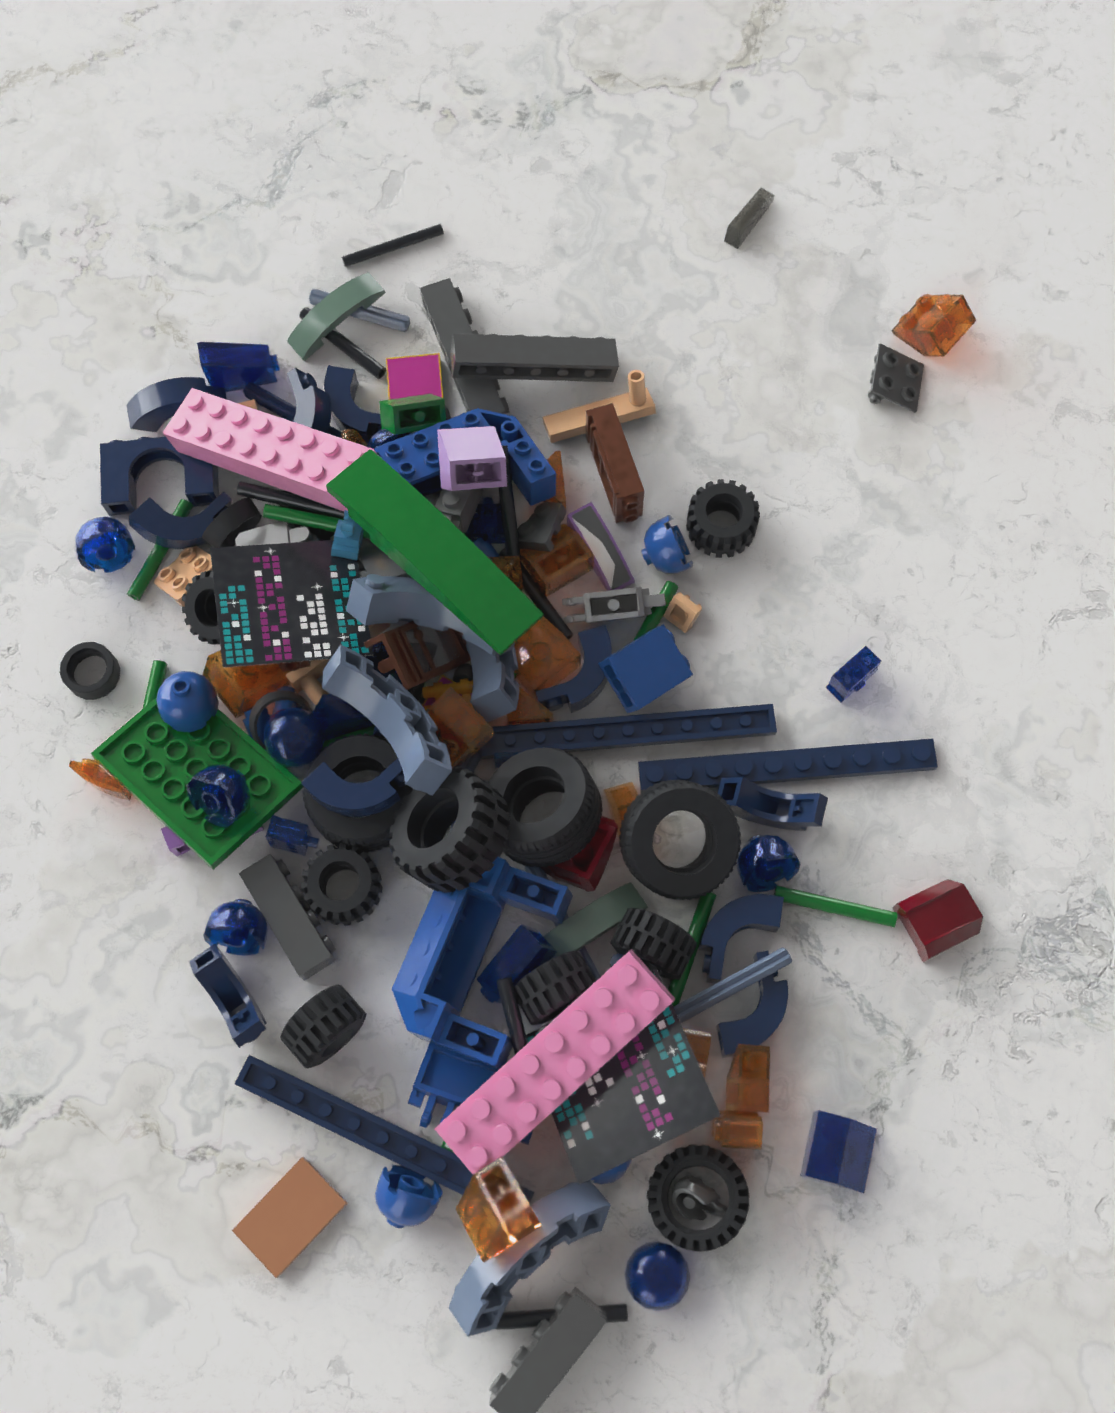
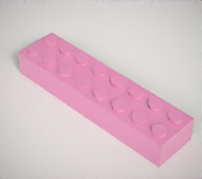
[163,388,377,511]
[434,949,675,1180]

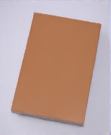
[232,1157,348,1278]

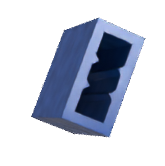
[598,624,693,714]

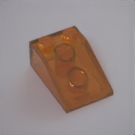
[514,617,581,700]
[202,650,291,718]

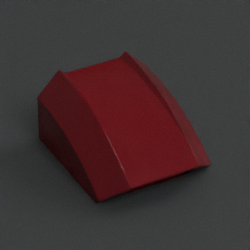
[541,816,618,892]
[892,879,983,962]

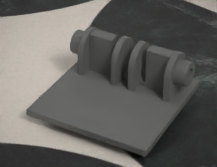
[868,343,924,412]

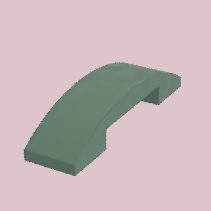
[287,272,386,361]
[529,882,648,966]

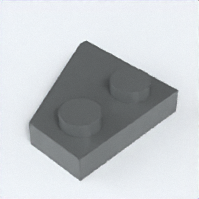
[518,502,567,552]

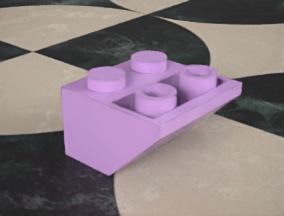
[437,426,507,491]

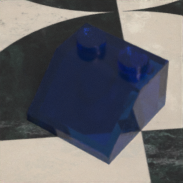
[800,1110,877,1194]

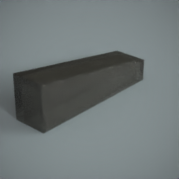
[724,187,774,249]

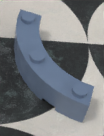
[346,574,515,655]
[466,640,519,723]
[322,645,452,796]
[448,1180,611,1337]

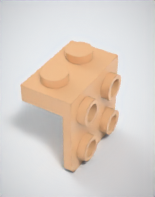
[154,546,212,607]

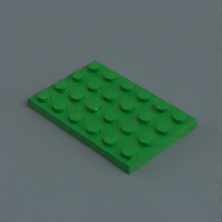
[91,697,303,870]

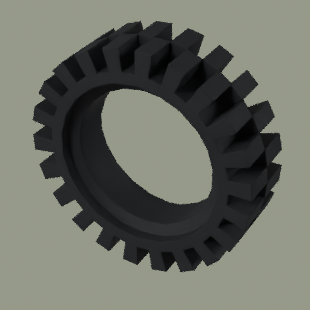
[647,1144,749,1252]

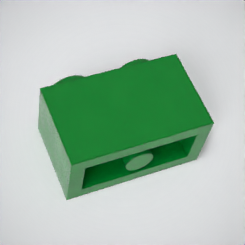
[379,394,446,435]

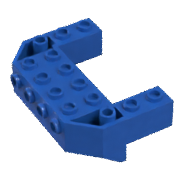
[374,408,556,506]
[392,857,573,1070]

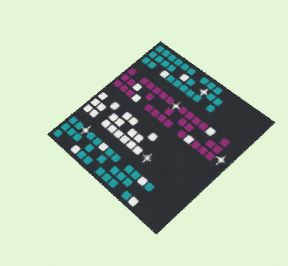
[210,540,374,668]
[526,968,721,1185]

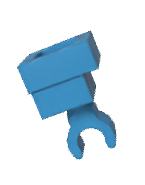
[331,510,364,561]

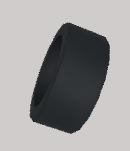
[60,642,120,700]

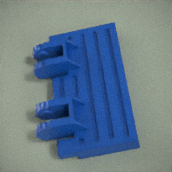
[408,1042,534,1156]

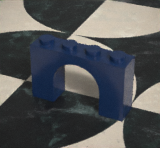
[100,437,219,516]

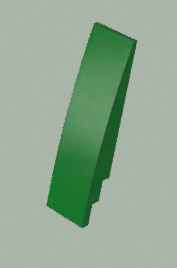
[326,449,543,655]

